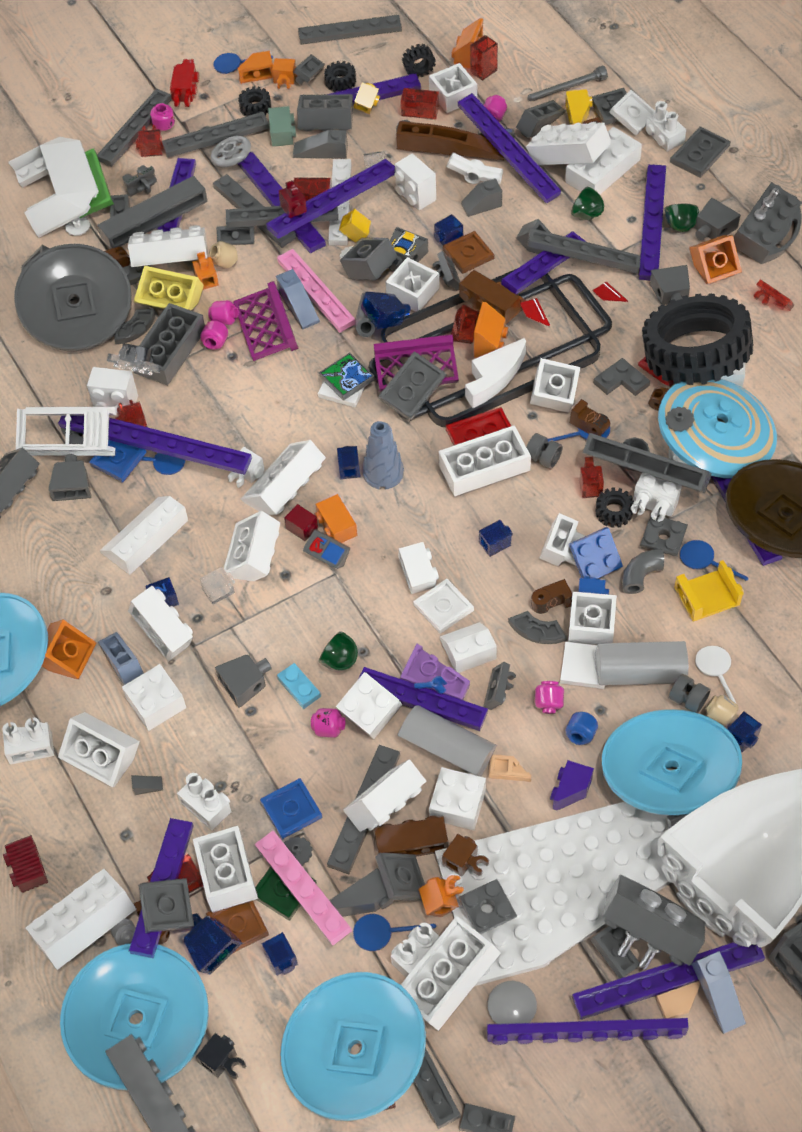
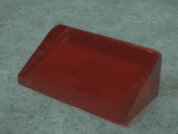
[451,304,479,344]

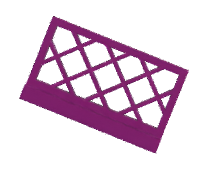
[233,281,299,361]
[374,335,459,392]

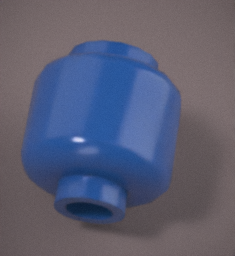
[565,711,598,745]

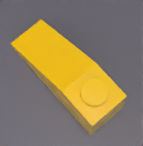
[565,89,593,125]

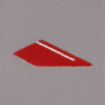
[592,282,628,302]
[520,298,550,327]

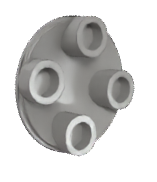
[488,981,537,1024]

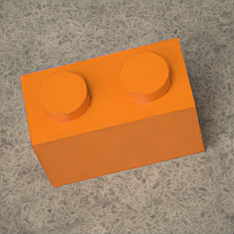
[314,494,358,543]

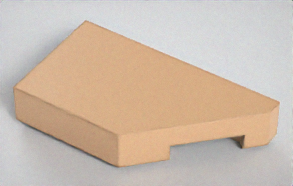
[489,754,531,782]
[656,981,700,1019]

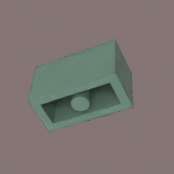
[268,106,296,147]

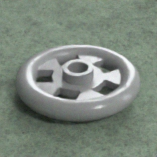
[211,136,251,167]

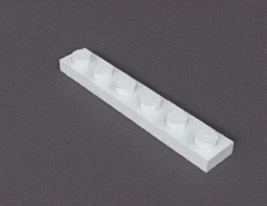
[329,159,352,246]

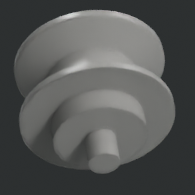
[111,919,136,945]

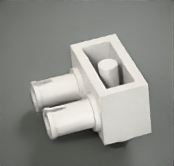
[645,101,686,152]
[631,473,682,522]
[539,513,585,567]
[2,718,55,765]
[177,773,231,831]
[391,923,440,978]

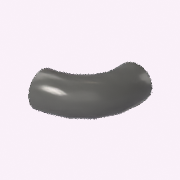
[355,293,381,337]
[622,549,664,594]

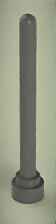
[527,65,608,101]

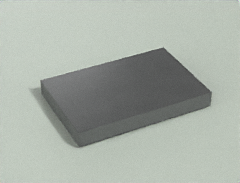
[670,126,731,178]
[378,351,447,421]

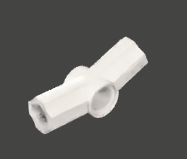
[446,153,503,184]

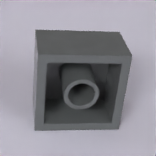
[340,238,398,280]

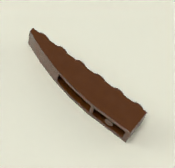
[396,121,504,161]

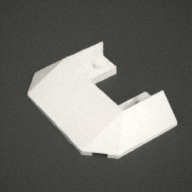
[8,137,99,238]

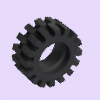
[402,44,436,78]
[324,61,356,92]
[238,86,271,116]
[595,487,634,528]

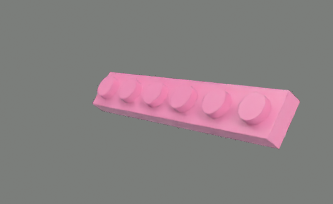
[277,249,356,333]
[255,830,352,946]

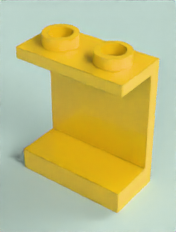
[674,560,744,622]

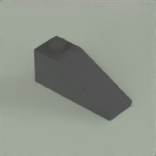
[516,100,566,138]
[293,130,348,159]
[329,868,393,917]

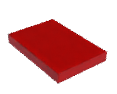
[446,407,511,446]

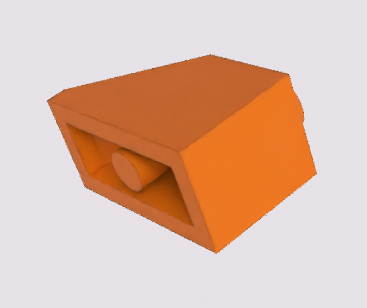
[238,51,273,84]

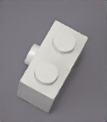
[398,542,439,594]

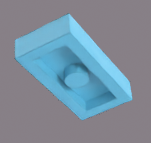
[277,663,321,709]

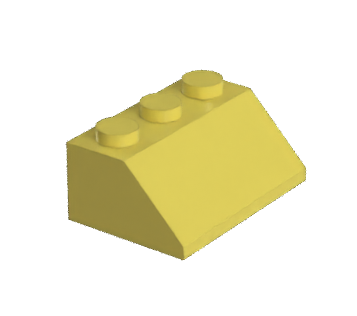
[134,266,204,311]

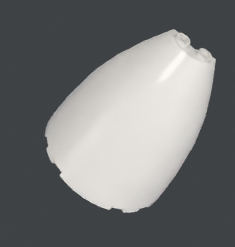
[658,769,802,947]

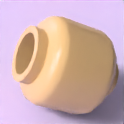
[209,241,238,269]
[704,695,740,727]

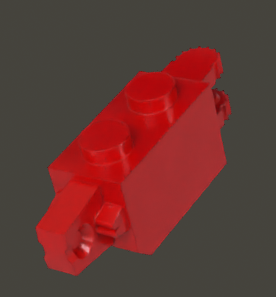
[170,59,200,107]

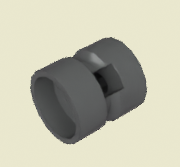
[526,433,563,469]
[669,674,711,713]

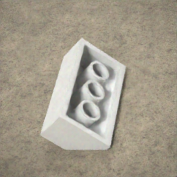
[241,440,326,515]
[100,496,188,575]
[401,916,500,1031]

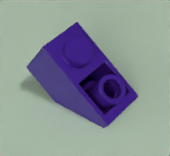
[550,760,594,811]

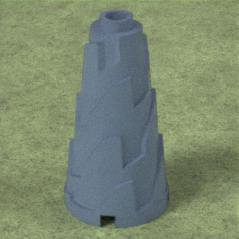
[363,421,404,490]

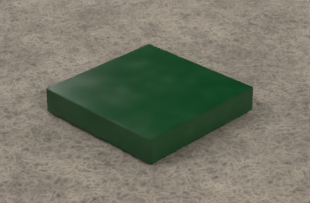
[255,866,317,921]

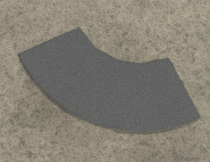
[114,309,156,345]
[508,611,566,644]

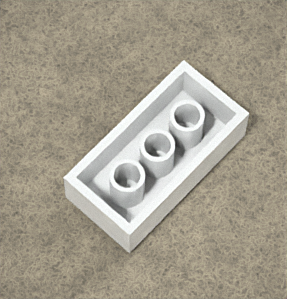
[526,122,611,165]
[565,127,642,194]
[128,225,208,267]
[438,425,531,496]
[25,869,136,970]

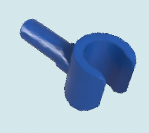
[414,676,447,694]

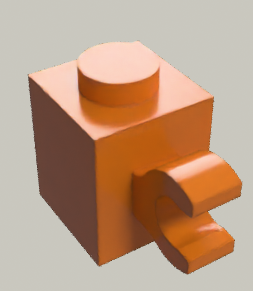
[272,58,298,89]
[192,252,219,290]
[419,875,464,917]

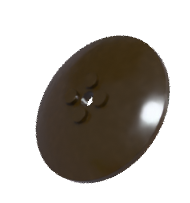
[725,459,802,558]

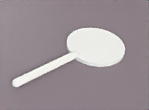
[695,646,736,703]

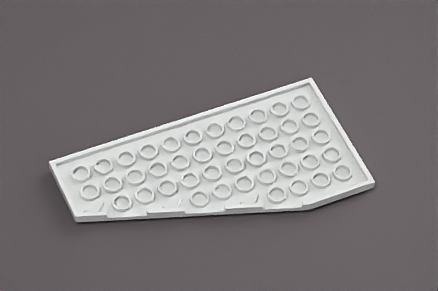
[435,802,670,986]

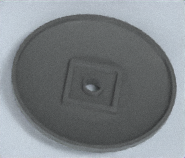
[14,244,132,351]

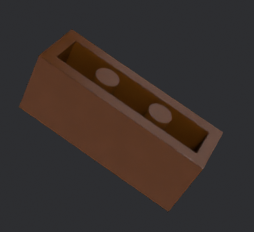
[459,270,520,324]
[374,816,449,857]

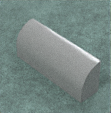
[595,641,689,685]
[398,705,497,777]

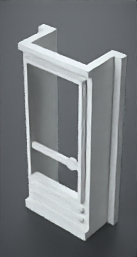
[16,407,117,456]

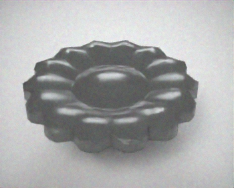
[665,407,695,432]
[284,836,313,866]

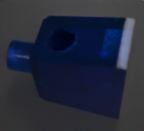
[360,292,411,329]
[184,913,243,975]

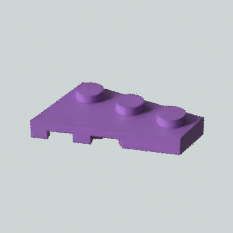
[400,643,470,700]

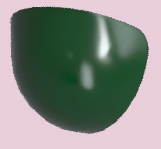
[571,187,604,220]
[664,203,699,232]
[319,631,358,670]

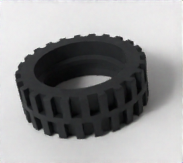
[642,293,754,385]

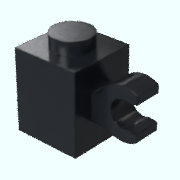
[196,1033,247,1079]

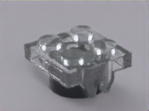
[107,343,161,376]

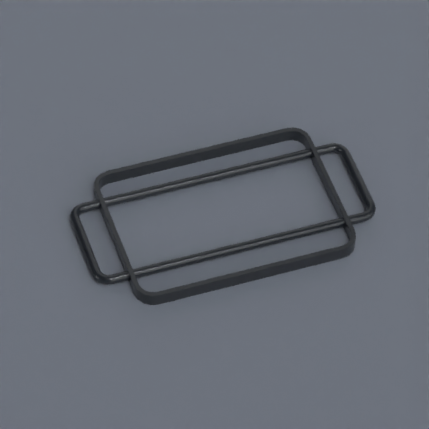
[368,269,612,427]

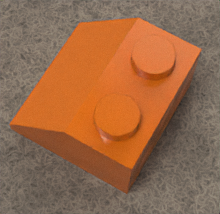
[451,18,483,69]
[689,235,742,284]
[474,302,509,358]
[42,619,97,679]

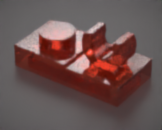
[754,279,794,311]

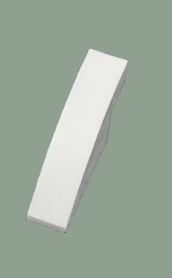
[465,338,526,408]

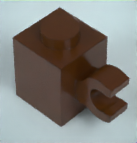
[442,834,489,877]

